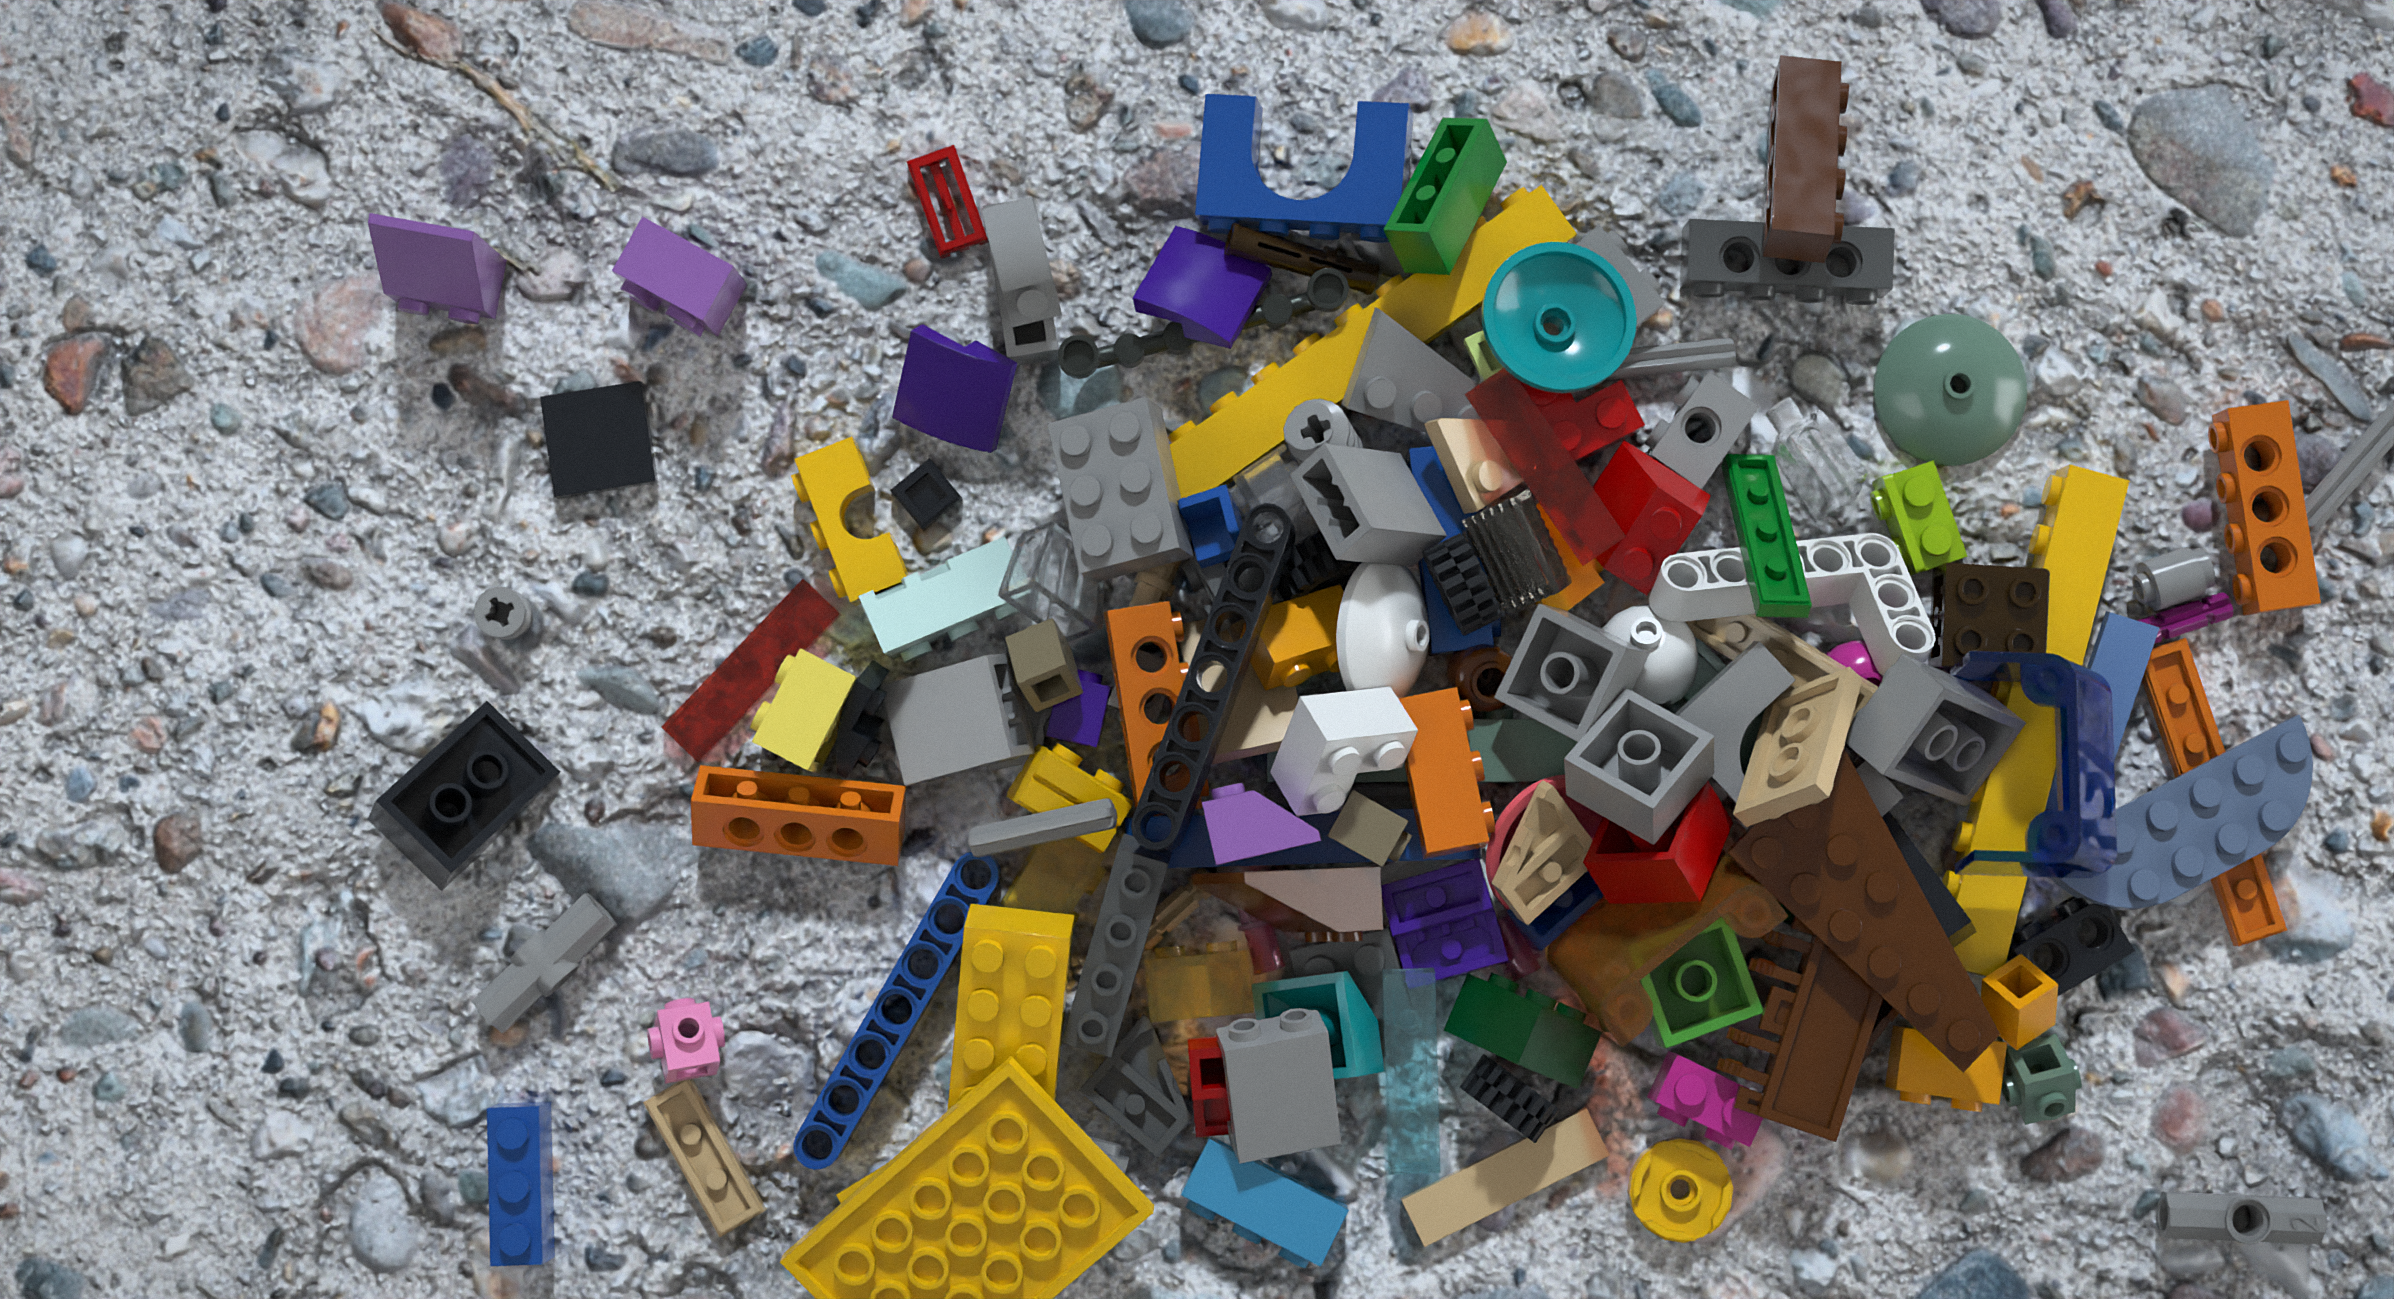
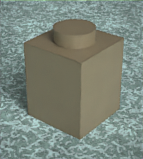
[1005,618,1083,712]
[1328,790,1412,867]

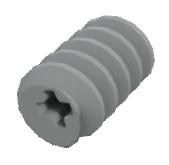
[1284,399,1365,465]

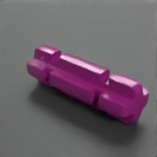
[2137,592,2234,644]

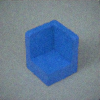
[1177,484,1243,568]

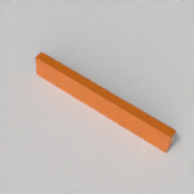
[2142,638,2287,946]

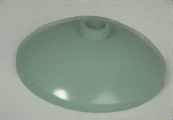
[1873,314,2027,466]

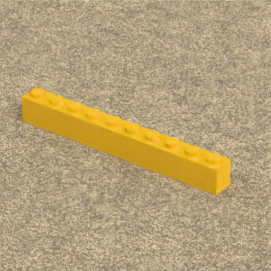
[1168,184,1577,498]
[1942,464,2130,977]

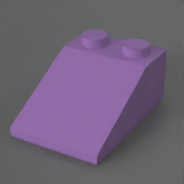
[368,213,507,325]

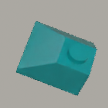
[1251,971,1385,1079]

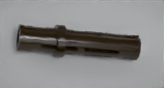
[1224,223,1379,295]

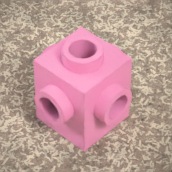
[647,998,725,1084]

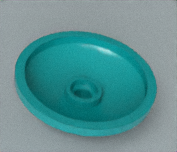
[1481,242,1637,393]

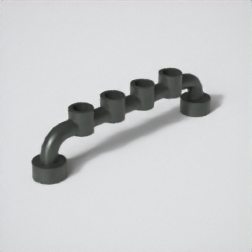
[1058,268,1349,379]

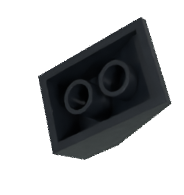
[367,701,561,891]

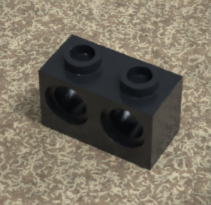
[2007,896,2135,997]

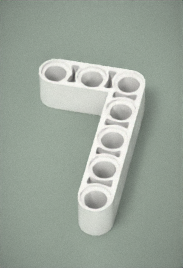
[1649,533,1936,676]

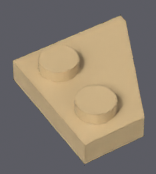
[1424,418,1544,514]
[1491,780,1592,925]

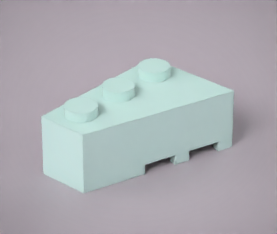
[858,536,1033,663]

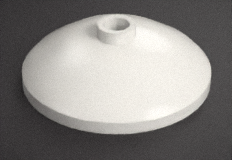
[1336,562,1430,698]

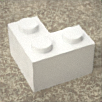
[1270,687,1418,816]

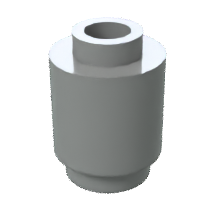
[2132,547,2216,611]

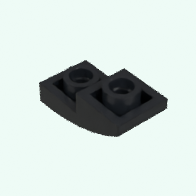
[836,660,890,779]

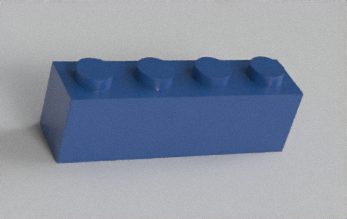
[1406,446,1501,656]

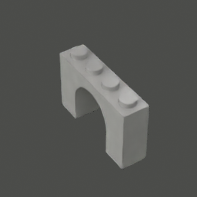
[1675,641,1904,831]

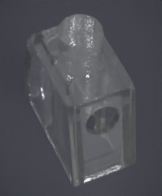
[1765,397,1868,524]
[998,510,1105,642]

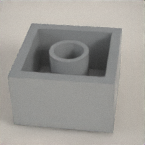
[1494,603,1650,742]
[1564,688,1714,845]

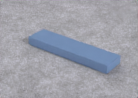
[2046,611,2159,822]

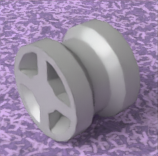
[474,586,533,640]

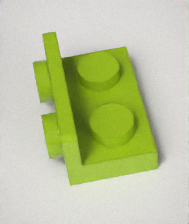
[1870,460,1968,576]

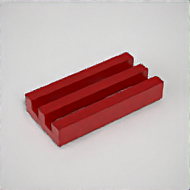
[906,145,989,259]

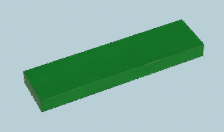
[1721,454,1812,618]

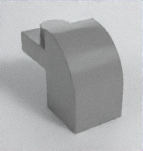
[981,196,1062,327]

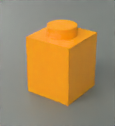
[1981,954,2058,1051]

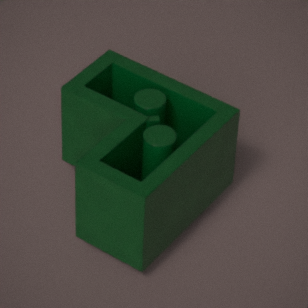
[1443,972,1602,1089]

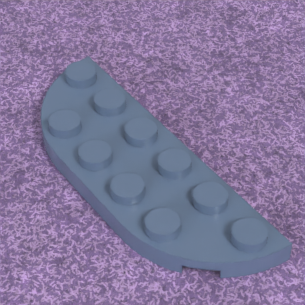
[2032,715,2313,910]

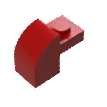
[1188,1036,1231,1137]

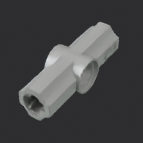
[471,893,618,1033]
[2157,1192,2327,1245]

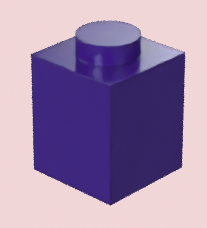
[1046,669,1112,749]

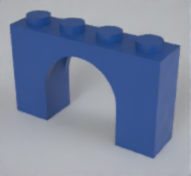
[1195,94,1414,243]

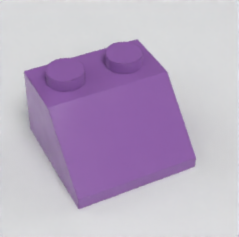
[1202,783,1322,865]

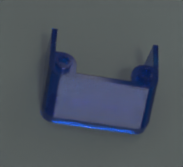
[1950,651,2117,878]

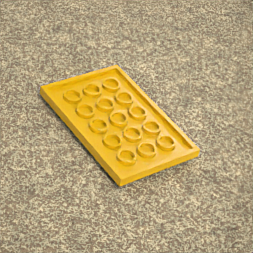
[780,1056,1154,1299]

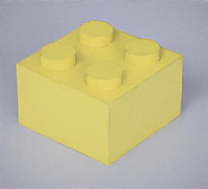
[750,648,858,773]

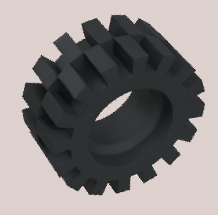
[1278,532,1362,601]
[1422,533,1502,636]
[1460,1054,1560,1143]

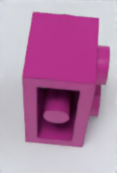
[1647,1051,1763,1150]

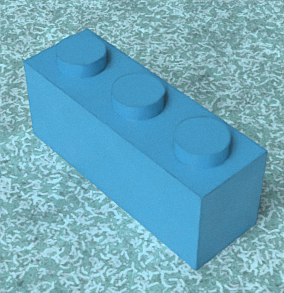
[1181,1136,1349,1269]

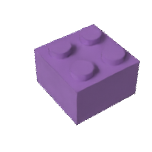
[612,216,747,337]

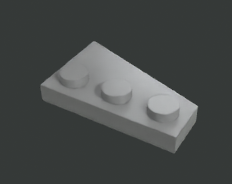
[1341,307,1502,433]

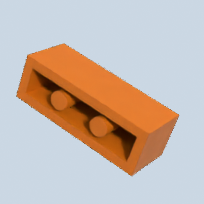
[1398,687,1496,859]

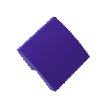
[1132,225,1273,349]
[892,324,1017,453]
[1381,858,1510,990]

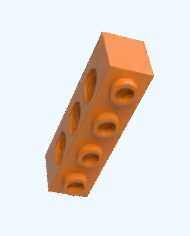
[2208,400,2321,616]
[1103,601,1209,816]
[691,765,906,866]

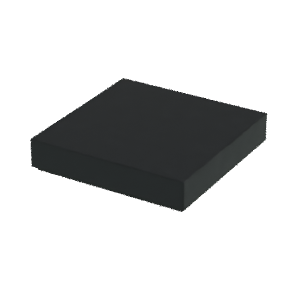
[540,381,658,499]

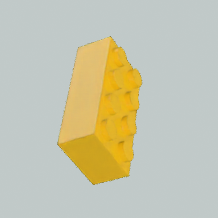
[947,904,1075,1111]

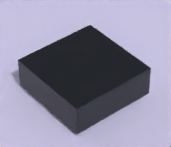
[890,458,963,531]

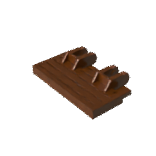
[1716,916,1883,1142]

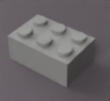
[1047,397,1194,582]
[1845,654,2026,807]

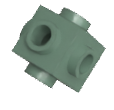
[2001,1034,2082,1125]

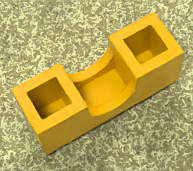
[791,436,909,606]

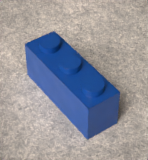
[487,1101,555,1267]

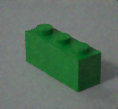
[1383,117,1507,275]

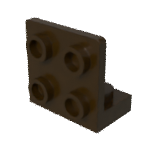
[1928,563,2050,672]

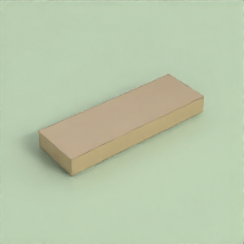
[643,1079,767,1237]

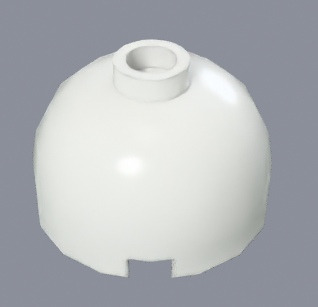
[1602,604,1699,704]

